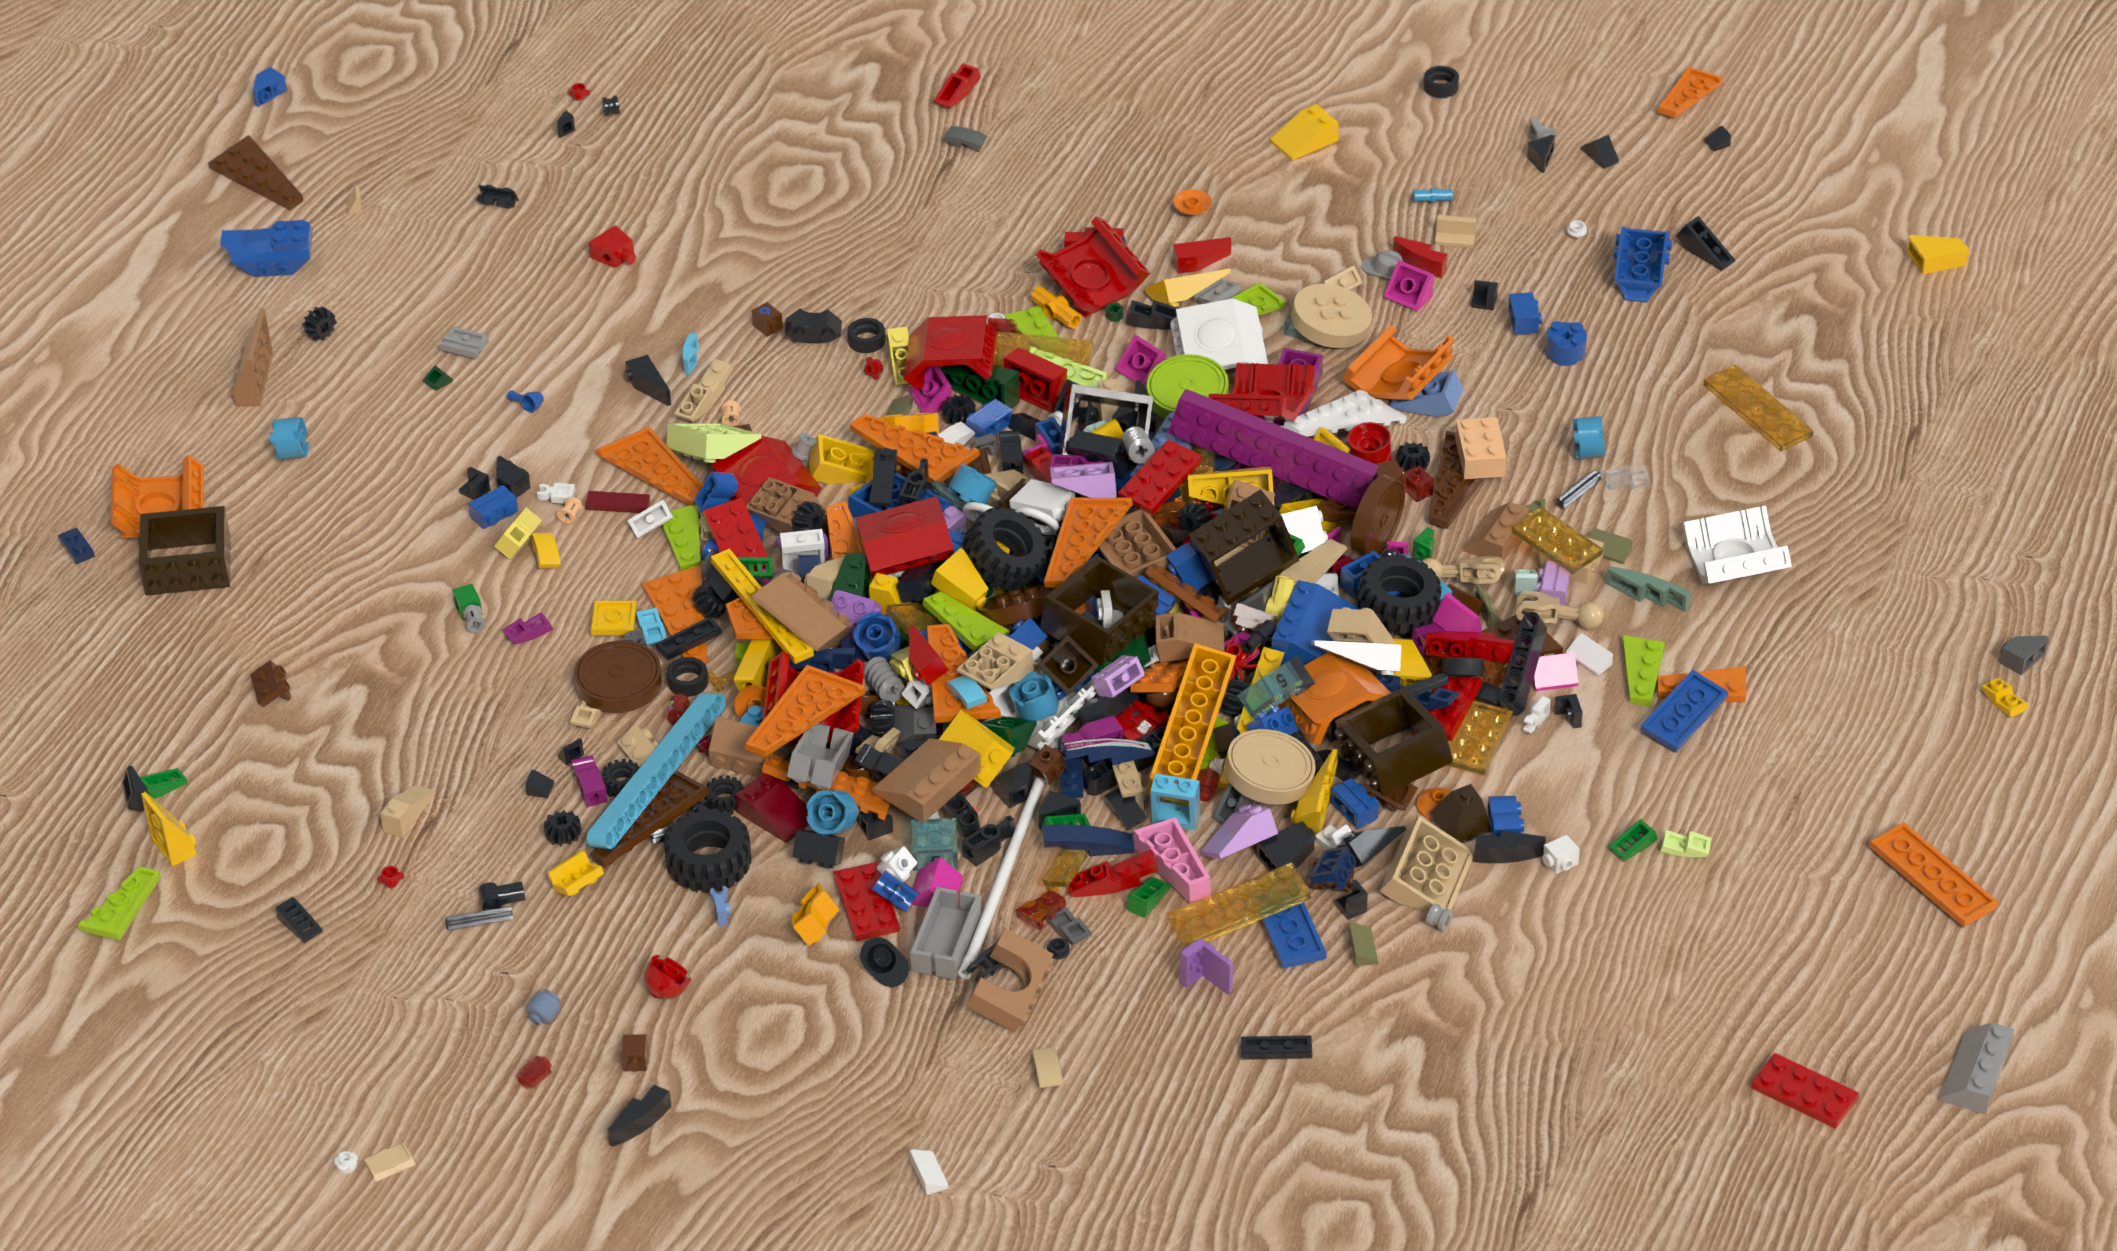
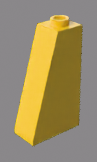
[734,639,781,704]

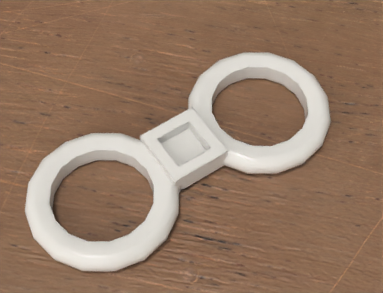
[963,502,1060,535]

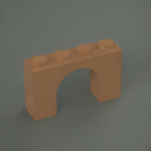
[966,928,1054,1032]

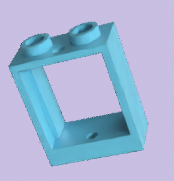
[1150,773,1201,831]

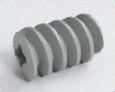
[1122,426,1155,464]
[864,656,905,702]

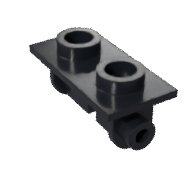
[477,185,519,209]
[1077,402,1100,431]

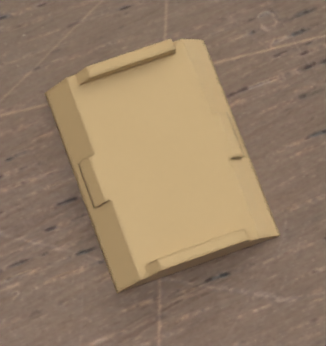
[362,1142,415,1182]

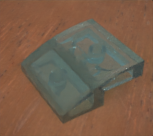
[931,480,982,515]

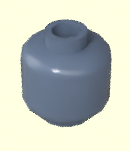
[526,989,561,1025]

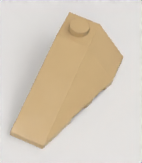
[1267,539,1347,590]

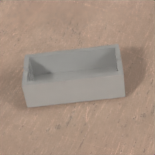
[787,723,854,789]
[910,887,982,980]

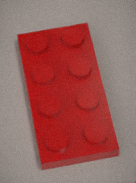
[1118,439,1203,515]
[703,497,774,572]
[1411,676,1482,741]
[833,862,900,941]
[1751,1052,1859,1129]

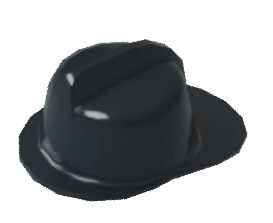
[860,937,909,987]

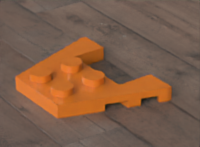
[726,586,775,640]

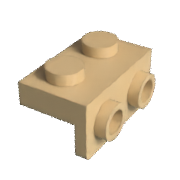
[617,724,659,767]
[1112,760,1147,810]

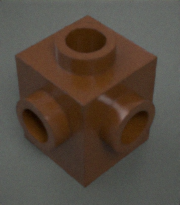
[1029,744,1066,785]

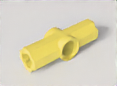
[1265,575,1295,641]

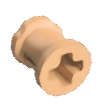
[722,400,740,426]
[557,497,583,524]

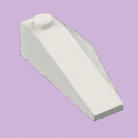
[1311,640,1401,675]

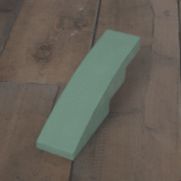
[1606,566,1692,612]

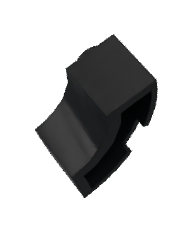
[785,308,842,344]

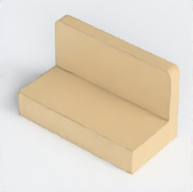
[1435,215,1477,248]
[1317,265,1363,290]
[855,727,901,754]

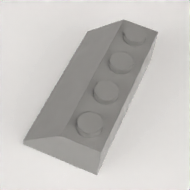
[1939,1022,2014,1115]

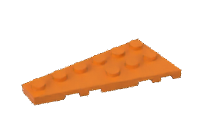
[850,414,980,487]
[596,427,703,506]
[642,565,708,663]
[927,624,1001,723]
[762,755,891,821]

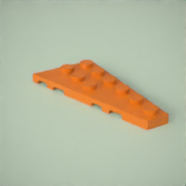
[1044,498,1133,588]
[745,665,866,757]

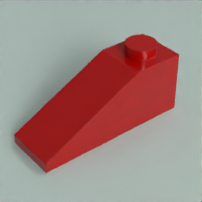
[1173,237,1232,274]
[909,624,949,685]

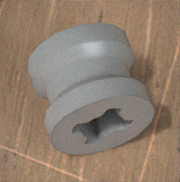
[1426,904,1453,931]

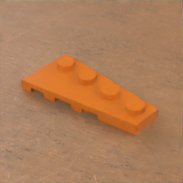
[1658,67,1723,118]
[825,501,866,560]
[1657,666,1746,703]

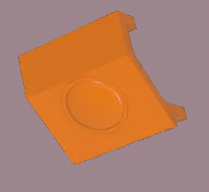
[1341,325,1455,400]
[111,455,204,538]
[1274,652,1391,745]

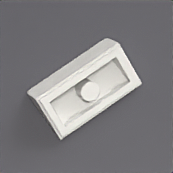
[627,500,674,538]
[1565,633,1613,676]
[910,1150,949,1195]

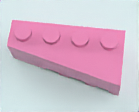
[1134,817,1211,903]

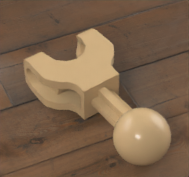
[1421,556,1505,584]
[1516,590,1604,629]

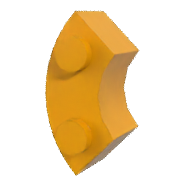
[880,413,939,434]
[791,883,839,946]

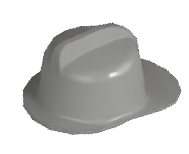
[1361,250,1403,280]

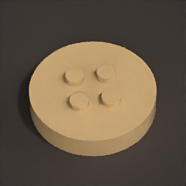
[1291,284,1372,348]
[1224,729,1316,805]

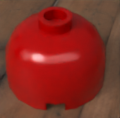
[643,955,691,999]

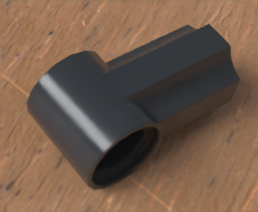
[478,881,526,910]

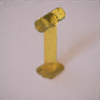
[708,669,738,692]

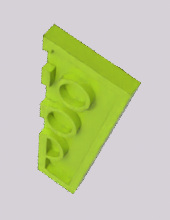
[661,504,701,571]

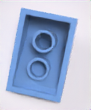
[1390,370,1463,417]

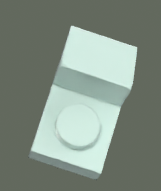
[1514,569,1538,597]

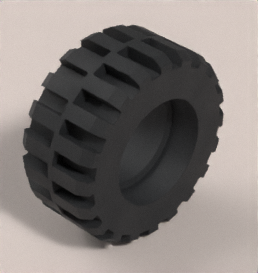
[963,507,1048,590]
[1357,555,1442,635]
[664,809,752,893]

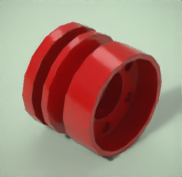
[1348,422,1392,464]

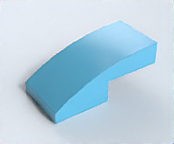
[683,333,699,376]
[636,608,667,646]
[947,675,987,709]

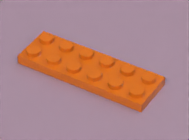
[1869,822,1998,928]

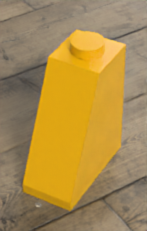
[1906,235,1969,275]
[931,548,988,610]
[869,573,918,628]
[1394,639,1432,693]

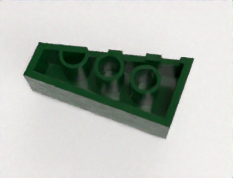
[941,365,1020,409]
[828,553,870,602]

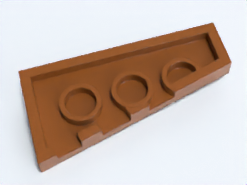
[1145,564,1229,622]

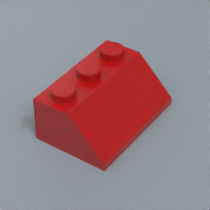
[1003,347,1068,413]

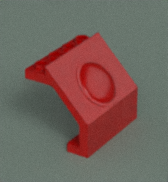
[1035,217,1151,318]
[903,315,997,391]
[1208,363,1315,421]
[709,436,822,515]
[856,496,954,578]
[762,652,865,743]

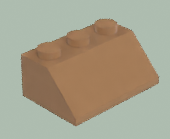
[1463,502,1529,563]
[709,717,781,777]

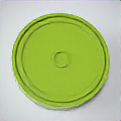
[1147,354,1229,419]

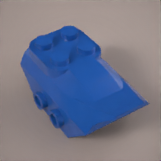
[220,220,313,277]
[1613,226,1672,303]

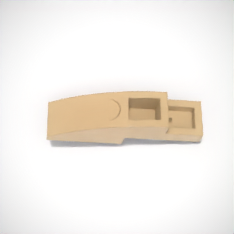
[674,359,733,422]

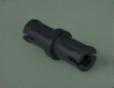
[1242,619,1276,654]

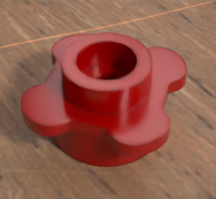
[568,83,590,100]
[864,357,883,380]
[377,866,404,888]

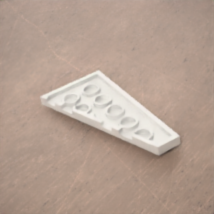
[1284,390,1407,437]

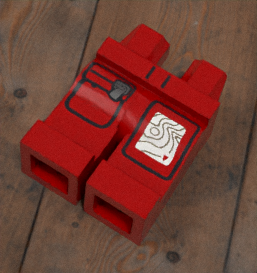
[1115,700,1170,741]

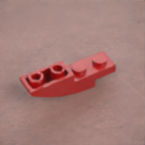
[1426,631,1515,663]
[1067,849,1159,897]

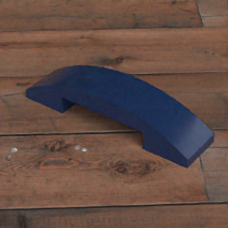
[1376,673,1459,710]

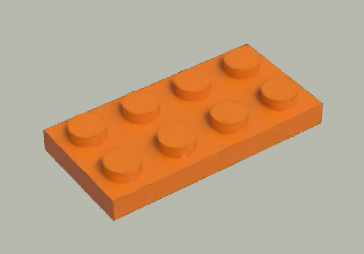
[1130,659,1189,692]

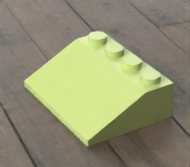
[666,423,761,462]

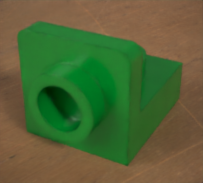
[1412,527,1435,560]

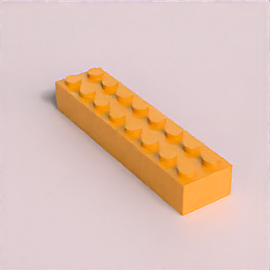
[1146,643,1236,806]

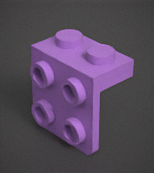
[831,590,882,639]
[1180,938,1233,995]

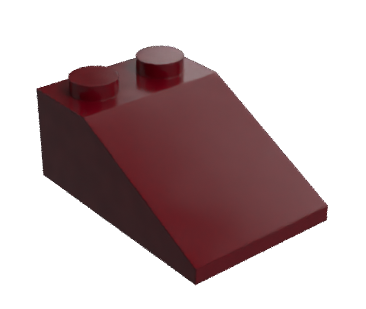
[735,772,809,844]

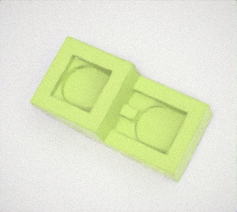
[1660,830,1712,858]

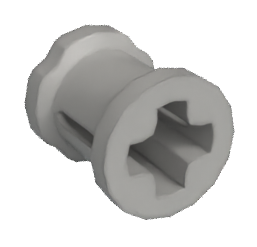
[791,433,816,460]
[463,604,486,633]

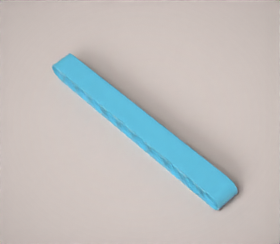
[587,693,726,849]

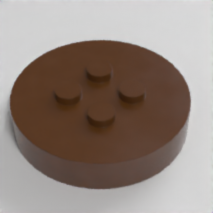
[1350,475,1405,557]
[976,584,1055,626]
[574,640,662,713]

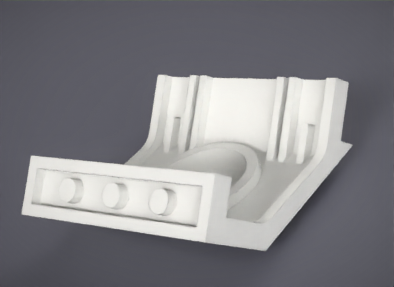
[1170,298,1268,370]
[1682,506,1792,584]
[986,646,1097,750]

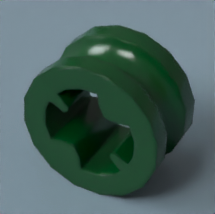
[1106,303,1123,322]

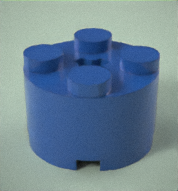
[1545,321,1587,366]
[853,612,901,661]

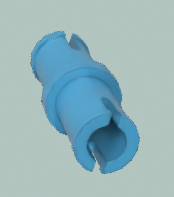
[1412,188,1453,203]

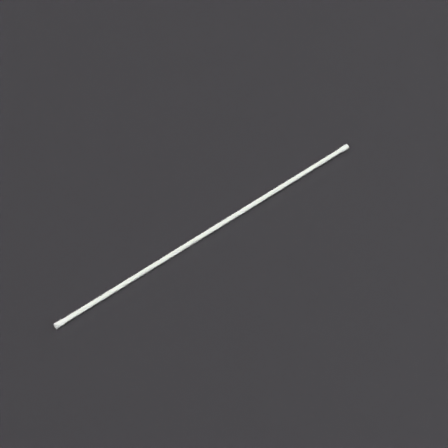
[958,729,1066,979]

